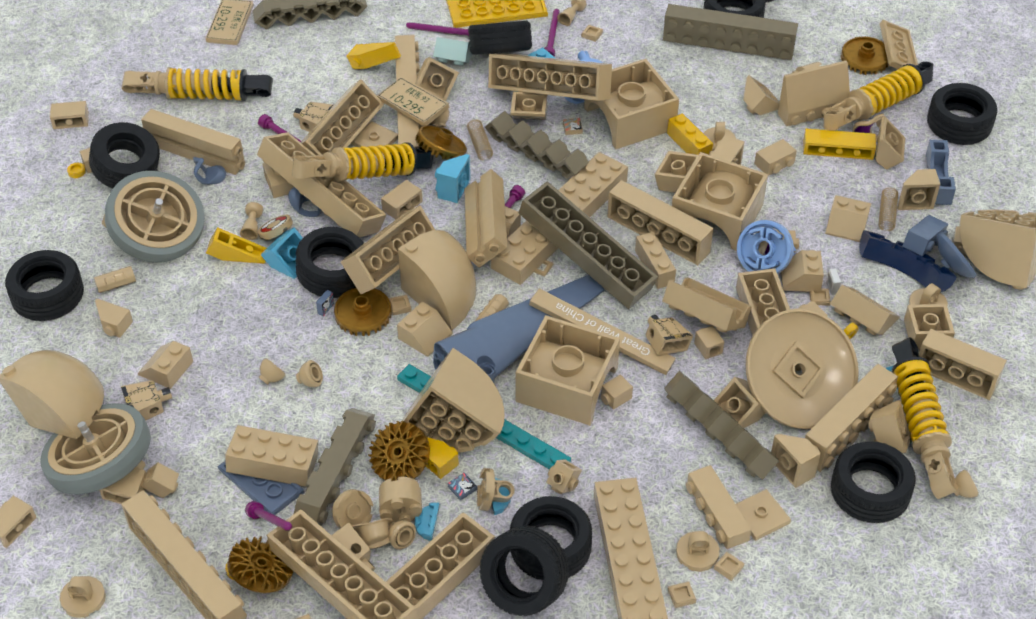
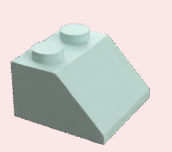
[433,37,472,66]

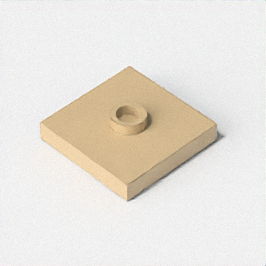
[351,121,398,147]
[736,489,791,541]

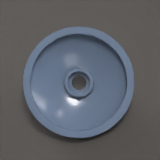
[937,232,977,278]

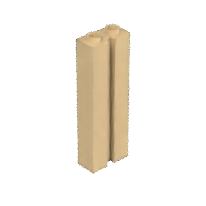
[141,109,245,175]
[464,169,507,268]

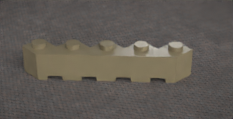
[252,0,368,29]
[485,111,589,179]
[664,370,779,480]
[293,408,376,526]

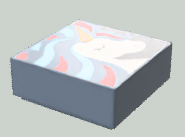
[316,290,334,316]
[448,473,477,501]

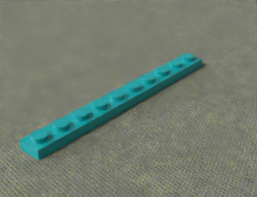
[397,364,571,470]

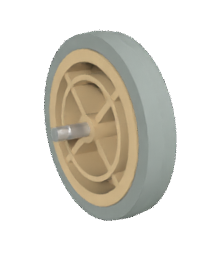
[105,171,204,262]
[40,403,151,495]

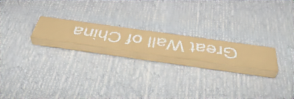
[529,288,676,375]

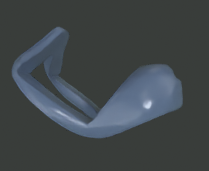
[193,157,226,185]
[288,187,321,217]

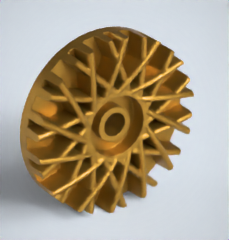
[841,36,889,75]
[415,126,467,161]
[334,288,392,336]
[368,421,430,482]
[227,536,293,593]

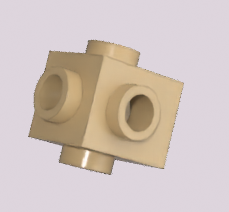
[546,460,582,494]

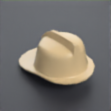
[352,518,393,549]

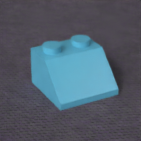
[435,154,471,203]
[261,227,303,279]

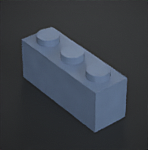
[902,215,949,256]

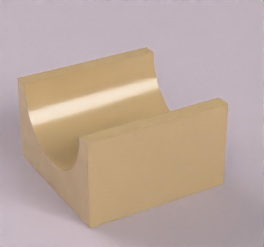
[584,59,679,149]
[672,152,768,251]
[515,315,620,426]

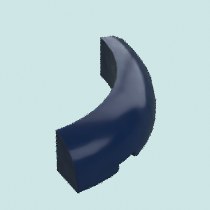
[859,230,957,293]

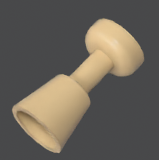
[557,0,587,26]
[240,202,264,240]

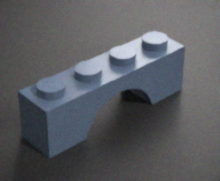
[925,140,956,205]

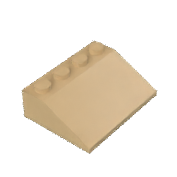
[778,61,850,126]

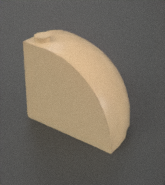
[960,209,1036,290]
[398,230,476,331]
[402,348,505,452]
[0,350,104,439]

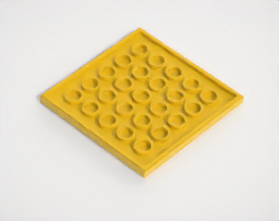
[446,0,548,28]

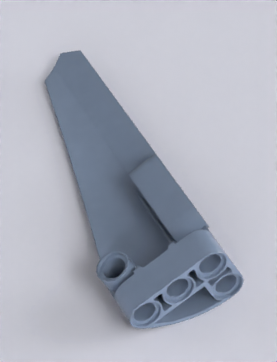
[433,275,604,383]

